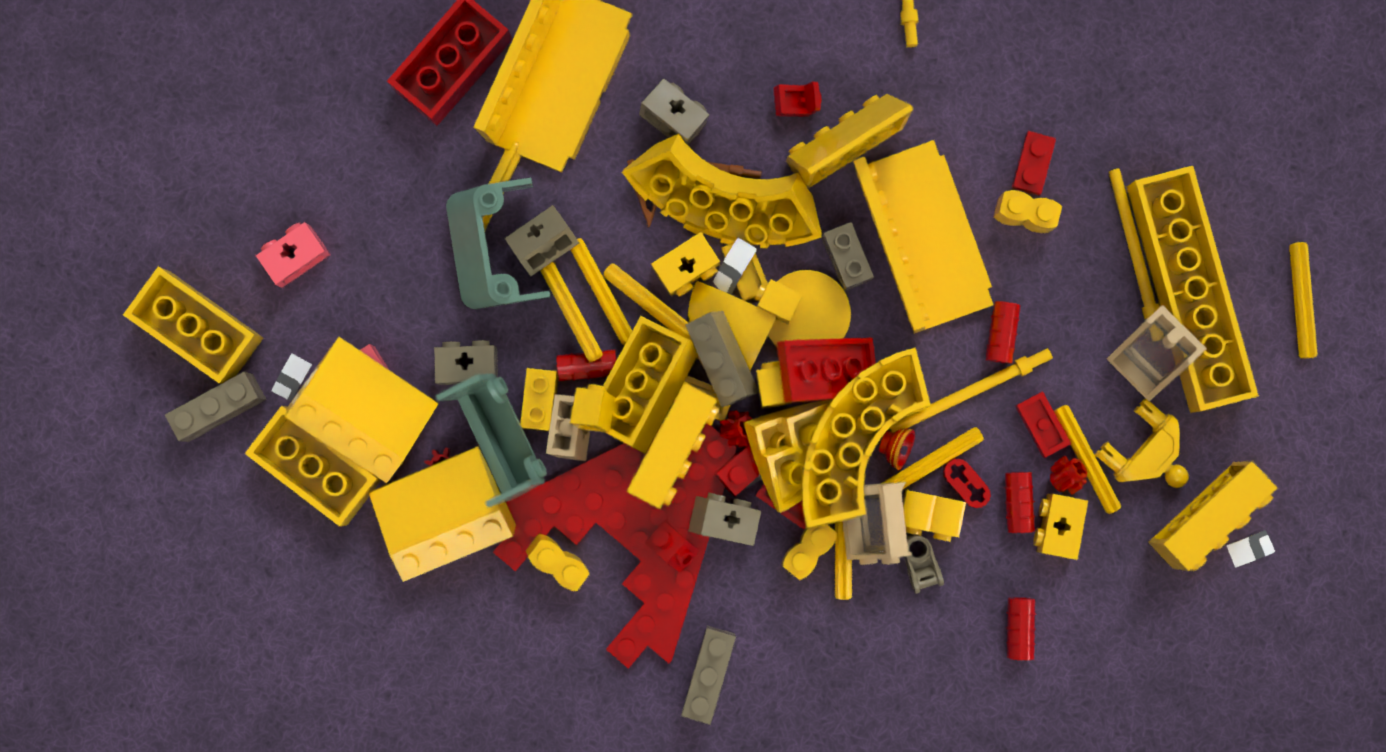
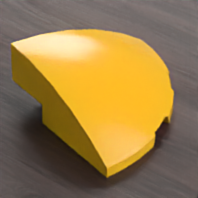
[688,281,777,371]
[744,400,833,513]

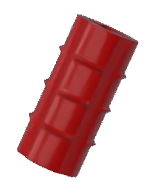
[986,301,1021,364]
[556,349,617,381]
[1004,472,1036,533]
[1006,597,1036,660]

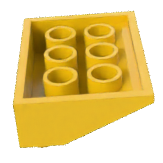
[786,94,914,189]
[285,337,438,483]
[369,446,516,582]

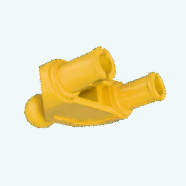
[1095,398,1189,488]

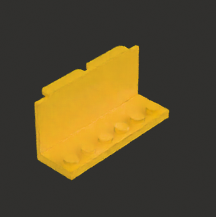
[474,0,632,173]
[853,140,994,333]

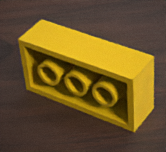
[123,266,263,384]
[603,316,698,454]
[627,383,719,509]
[245,406,382,526]
[1148,461,1277,571]

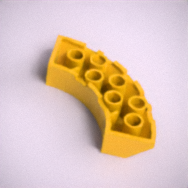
[622,134,822,248]
[802,347,931,528]

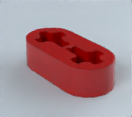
[943,459,991,508]

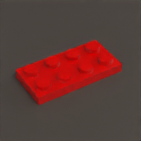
[777,337,876,403]

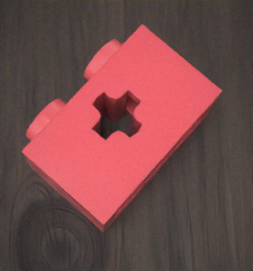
[256,222,330,288]

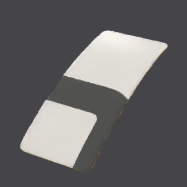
[713,238,757,295]
[271,354,312,401]
[1226,530,1275,568]

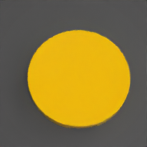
[768,270,851,347]

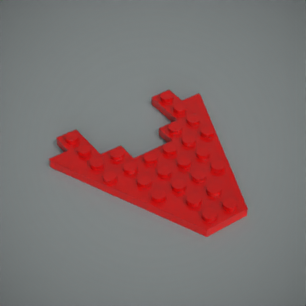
[493,424,737,669]

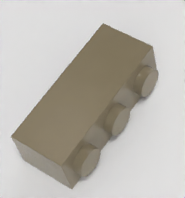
[685,311,759,407]
[165,372,267,442]
[681,625,736,725]

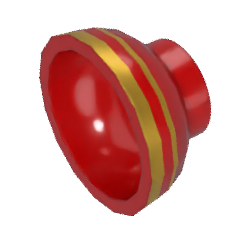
[879,428,915,470]

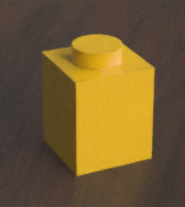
[754,279,803,324]
[570,384,616,433]

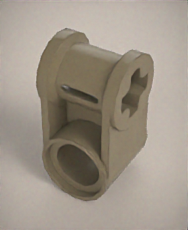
[904,534,944,594]

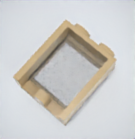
[1107,305,1207,401]
[843,482,912,565]

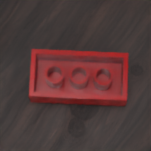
[387,0,513,126]

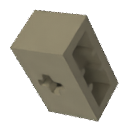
[639,78,709,145]
[504,205,579,276]
[821,222,874,291]
[434,340,498,385]
[688,493,761,546]

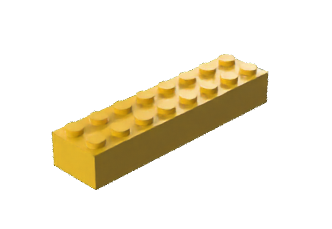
[1126,166,1259,413]

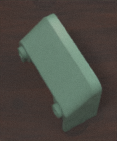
[446,178,551,309]
[436,374,547,507]

